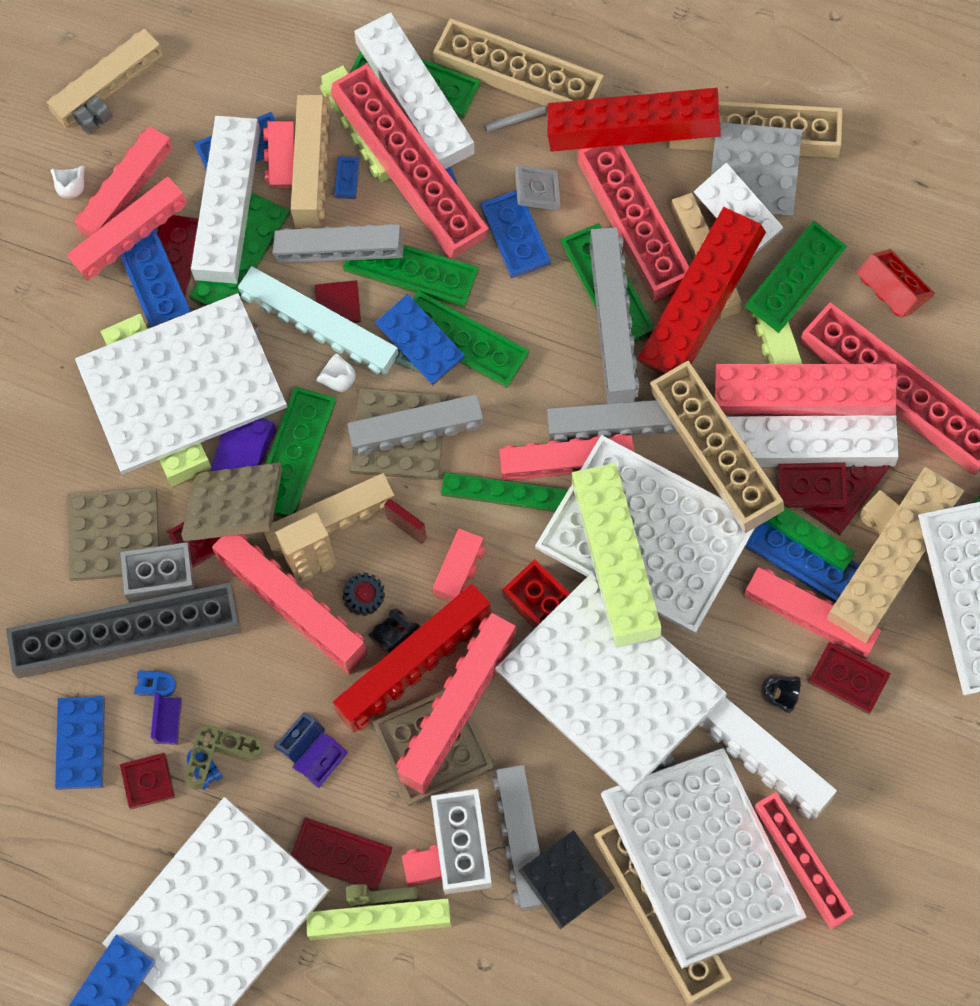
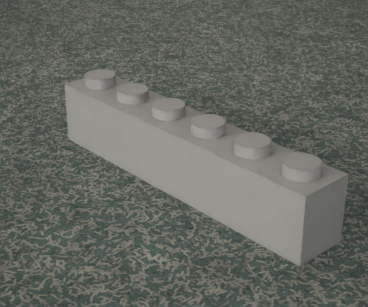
[273,223,405,263]
[347,394,483,456]
[547,400,677,443]
[493,765,545,912]

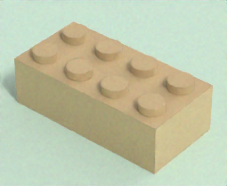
[275,512,337,583]

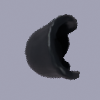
[761,674,801,713]

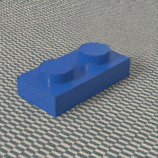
[334,156,360,199]

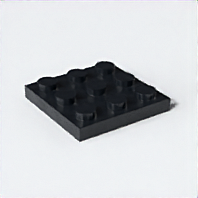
[518,830,615,929]

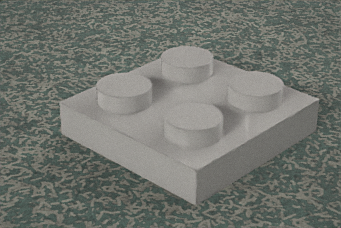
[515,165,561,211]

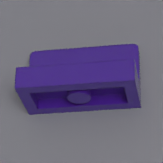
[151,693,182,745]
[292,732,348,788]

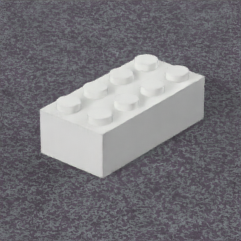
[694,163,784,256]
[431,789,492,895]

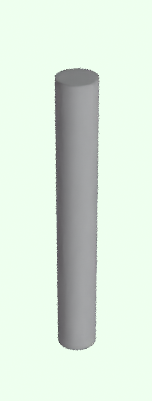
[484,106,546,132]

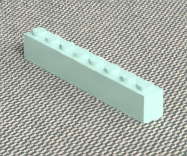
[238,266,399,376]

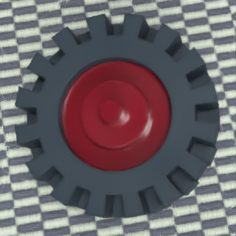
[342,573,385,616]

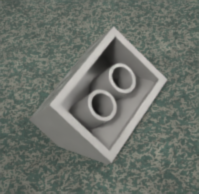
[120,542,195,603]

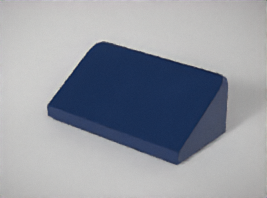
[274,712,325,763]

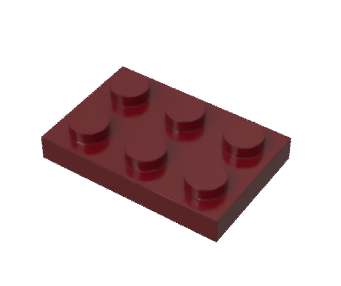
[778,463,847,508]
[808,641,891,715]

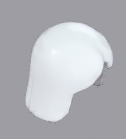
[50,166,85,199]
[316,354,356,392]

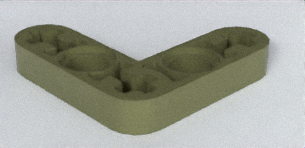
[184,725,263,790]
[346,884,419,908]

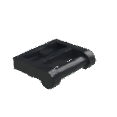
[368,608,420,654]

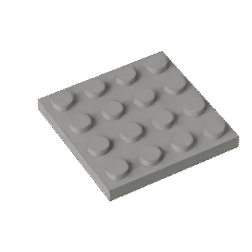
[711,122,802,216]

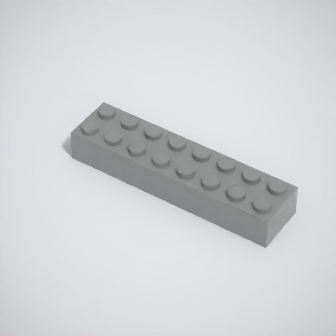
[590,227,639,404]

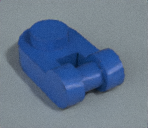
[134,670,177,697]
[186,749,223,790]

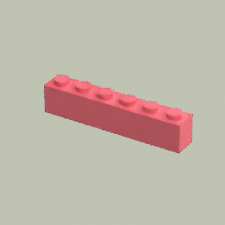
[75,126,173,237]
[67,176,188,281]
[499,434,634,481]
[744,567,881,659]
[754,792,854,930]

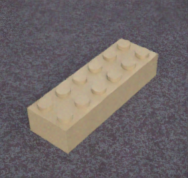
[291,95,330,229]

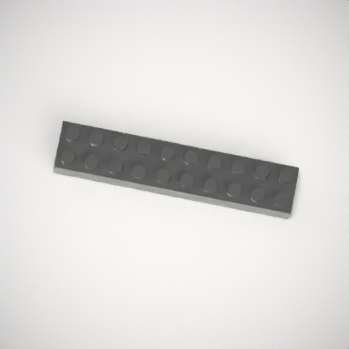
[6,582,242,679]

